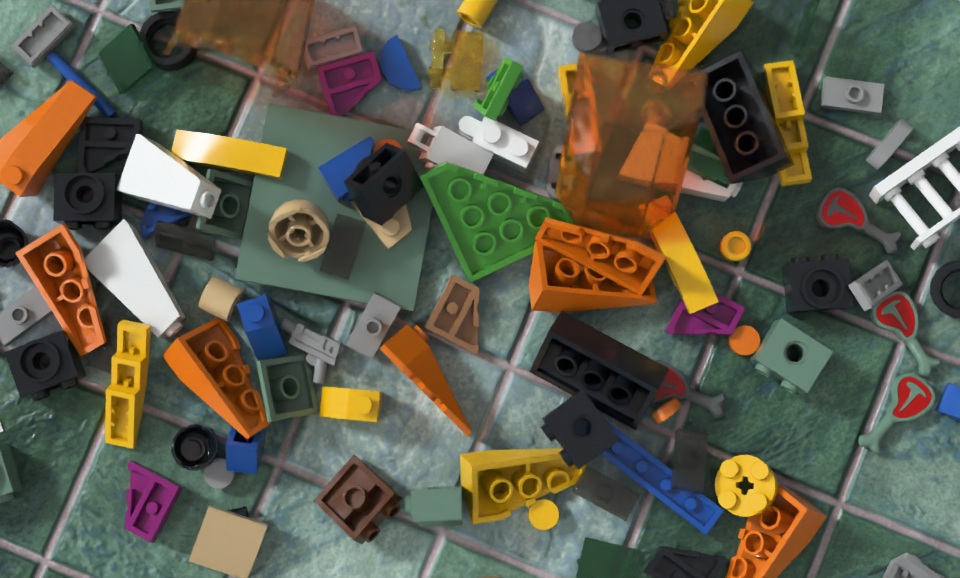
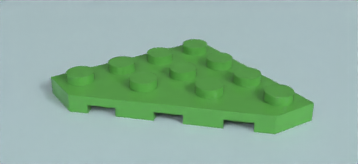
[419,161,574,283]

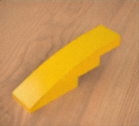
[763,60,812,187]
[171,130,289,179]
[638,194,719,314]
[105,320,151,449]

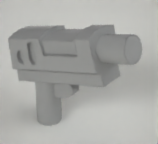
[280,318,345,384]

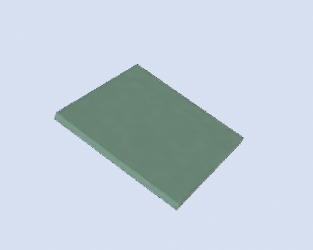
[235,103,433,312]

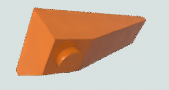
[15,223,107,357]
[528,240,657,313]
[162,317,271,439]
[379,324,472,436]

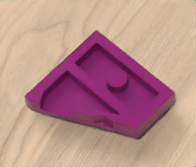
[317,51,382,117]
[664,292,745,335]
[125,461,183,543]

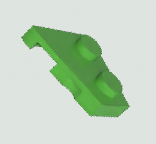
[473,57,524,121]

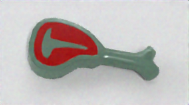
[869,291,941,377]
[858,373,936,454]

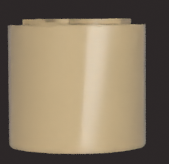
[199,276,244,322]

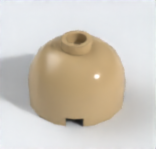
[268,199,330,262]

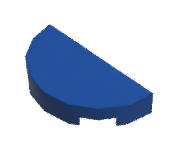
[380,35,422,92]
[140,203,195,240]

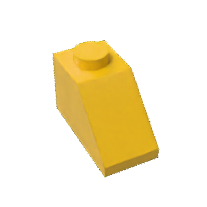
[319,386,383,422]

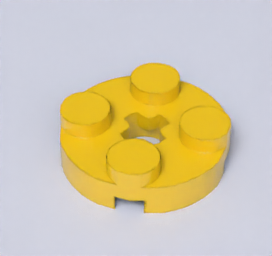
[715,455,778,517]

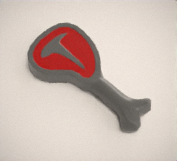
[816,187,902,254]
[651,360,727,418]

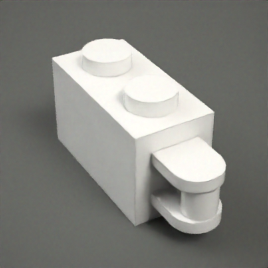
[459,116,539,175]
[407,123,493,174]

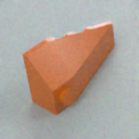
[0,80,97,197]
[535,217,666,296]
[725,482,827,578]

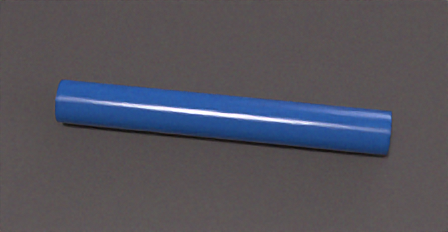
[47,51,118,118]

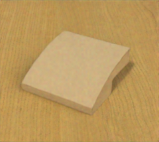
[188,505,268,578]

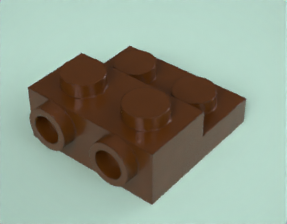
[313,455,403,544]

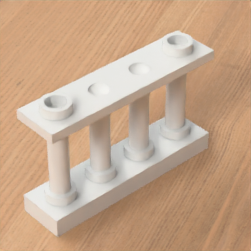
[869,126,960,250]

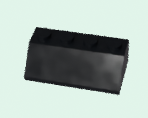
[687,51,794,184]
[529,311,669,430]

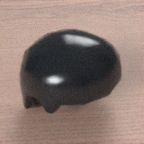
[0,219,29,268]
[171,424,219,471]

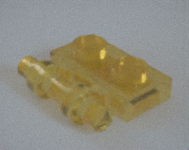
[428,29,484,93]

